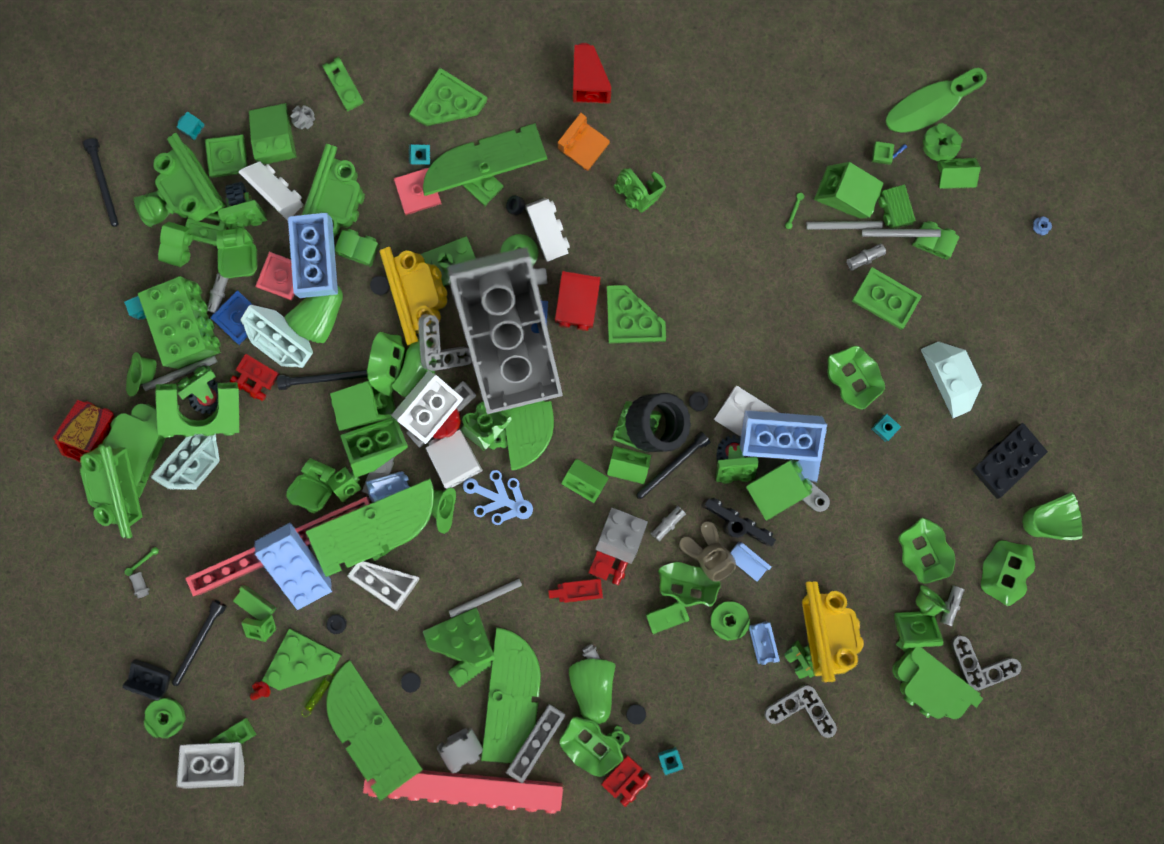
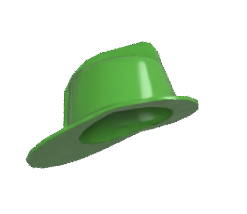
[134,192,170,227]
[126,352,157,396]
[431,488,456,534]
[915,585,950,616]

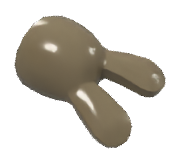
[679,521,736,582]

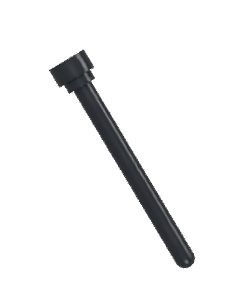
[82,138,119,227]
[277,370,368,390]
[636,431,711,499]
[172,599,227,686]

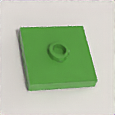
[205,135,248,178]
[894,612,943,648]

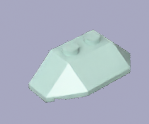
[240,305,313,368]
[921,342,982,418]
[152,434,220,489]

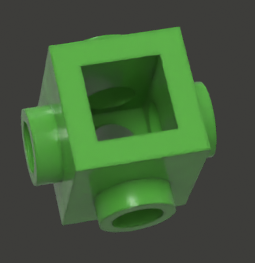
[327,467,362,502]

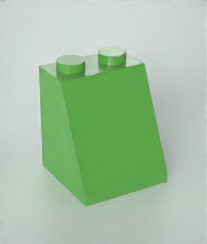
[814,162,884,218]
[330,381,396,431]
[746,459,813,520]

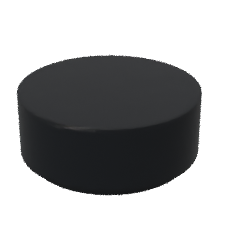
[506,195,525,215]
[370,276,390,296]
[689,392,708,411]
[327,614,347,634]
[401,672,421,693]
[626,704,646,725]

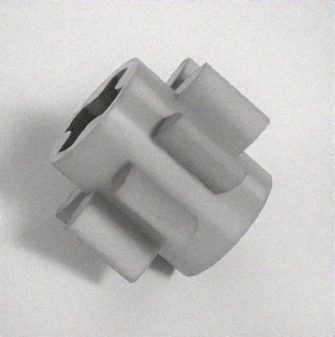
[290,105,315,129]

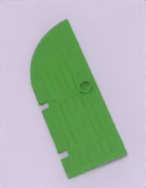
[423,123,547,196]
[503,401,554,470]
[306,479,434,577]
[481,628,541,763]
[327,660,423,801]

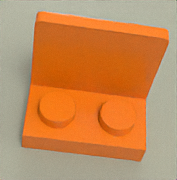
[558,113,610,171]

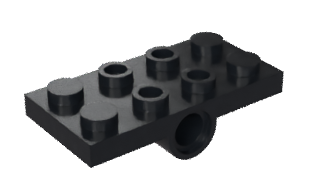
[971,423,1048,499]
[701,497,776,546]

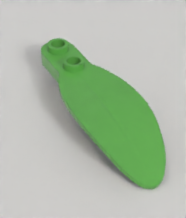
[886,68,987,133]

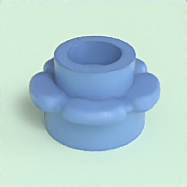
[1033,217,1052,235]

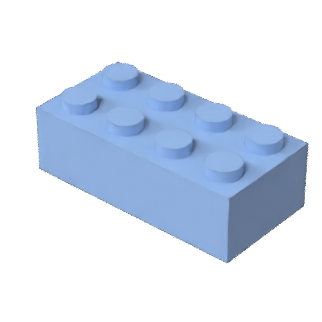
[288,213,338,298]
[740,410,827,461]
[255,523,332,610]

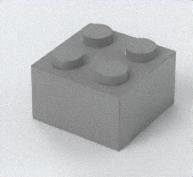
[595,508,648,564]

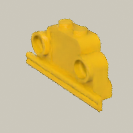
[380,247,447,345]
[802,581,864,682]

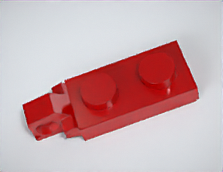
[548,579,603,603]

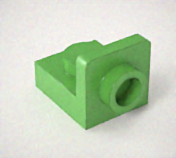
[241,615,276,642]

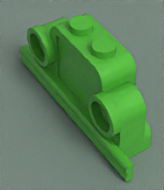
[153,133,226,221]
[302,144,365,237]
[103,404,180,498]
[80,444,143,538]
[892,639,984,719]

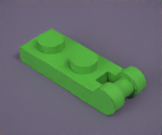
[322,57,364,111]

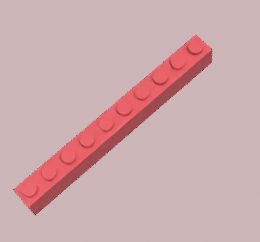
[186,497,372,596]
[363,770,563,814]

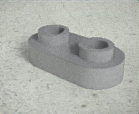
[802,481,830,512]

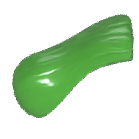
[285,285,343,343]
[392,339,437,398]
[1022,492,1083,540]
[569,659,616,725]

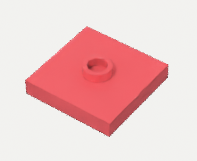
[394,168,442,215]
[255,252,295,301]

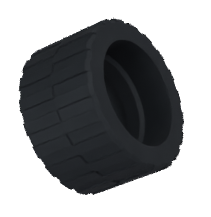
[625,393,691,452]

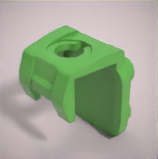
[614,168,666,213]
[216,228,257,278]
[286,458,335,513]

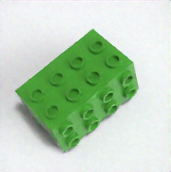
[138,276,221,369]

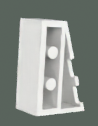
[525,198,570,262]
[347,561,419,611]

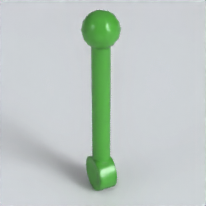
[785,193,804,229]
[125,547,159,576]

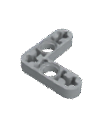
[418,314,472,371]
[951,635,1021,690]
[764,685,837,738]

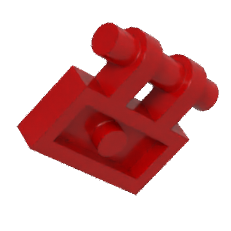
[230,354,280,401]
[588,551,628,586]
[601,754,652,807]

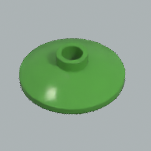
[501,234,538,266]

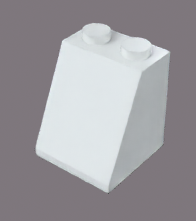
[426,429,483,489]

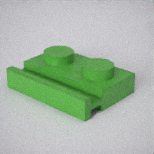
[462,176,504,206]

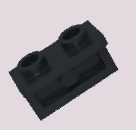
[122,659,171,701]

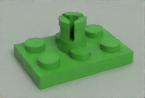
[420,236,476,286]
[852,267,922,330]

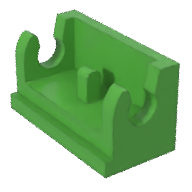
[645,602,689,634]

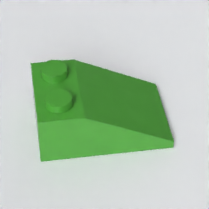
[249,103,297,164]
[340,417,408,478]

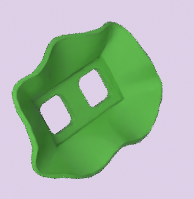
[367,332,405,396]
[828,346,885,410]
[898,518,955,583]
[981,541,1035,606]
[658,562,721,607]
[559,717,623,777]

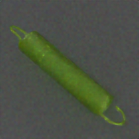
[301,674,334,717]

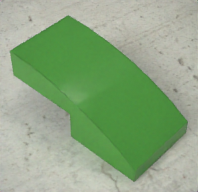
[209,718,257,744]

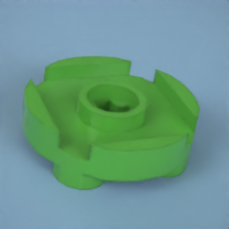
[922,123,963,161]
[710,601,750,641]
[144,697,186,738]

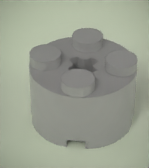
[437,727,483,773]

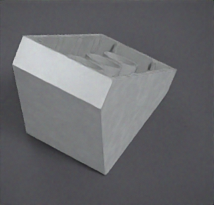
[448,247,563,414]

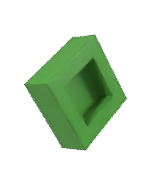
[872,142,894,165]

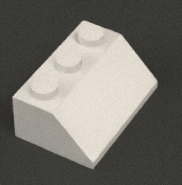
[239,161,304,220]
[391,371,463,444]
[714,386,779,436]
[177,743,245,788]

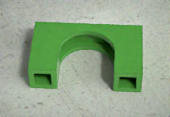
[156,383,239,437]

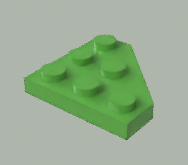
[409,68,488,126]
[607,285,666,343]
[423,608,495,667]
[262,628,342,690]

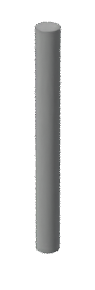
[806,221,883,229]
[862,229,941,237]
[142,355,217,391]
[449,579,522,618]

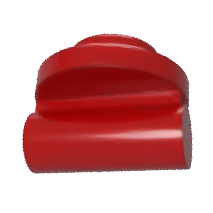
[250,681,271,700]

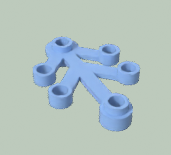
[463,470,533,525]

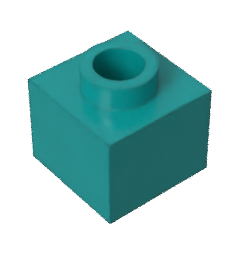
[177,112,204,140]
[409,145,430,164]
[124,296,146,320]
[871,414,901,442]
[658,747,684,775]

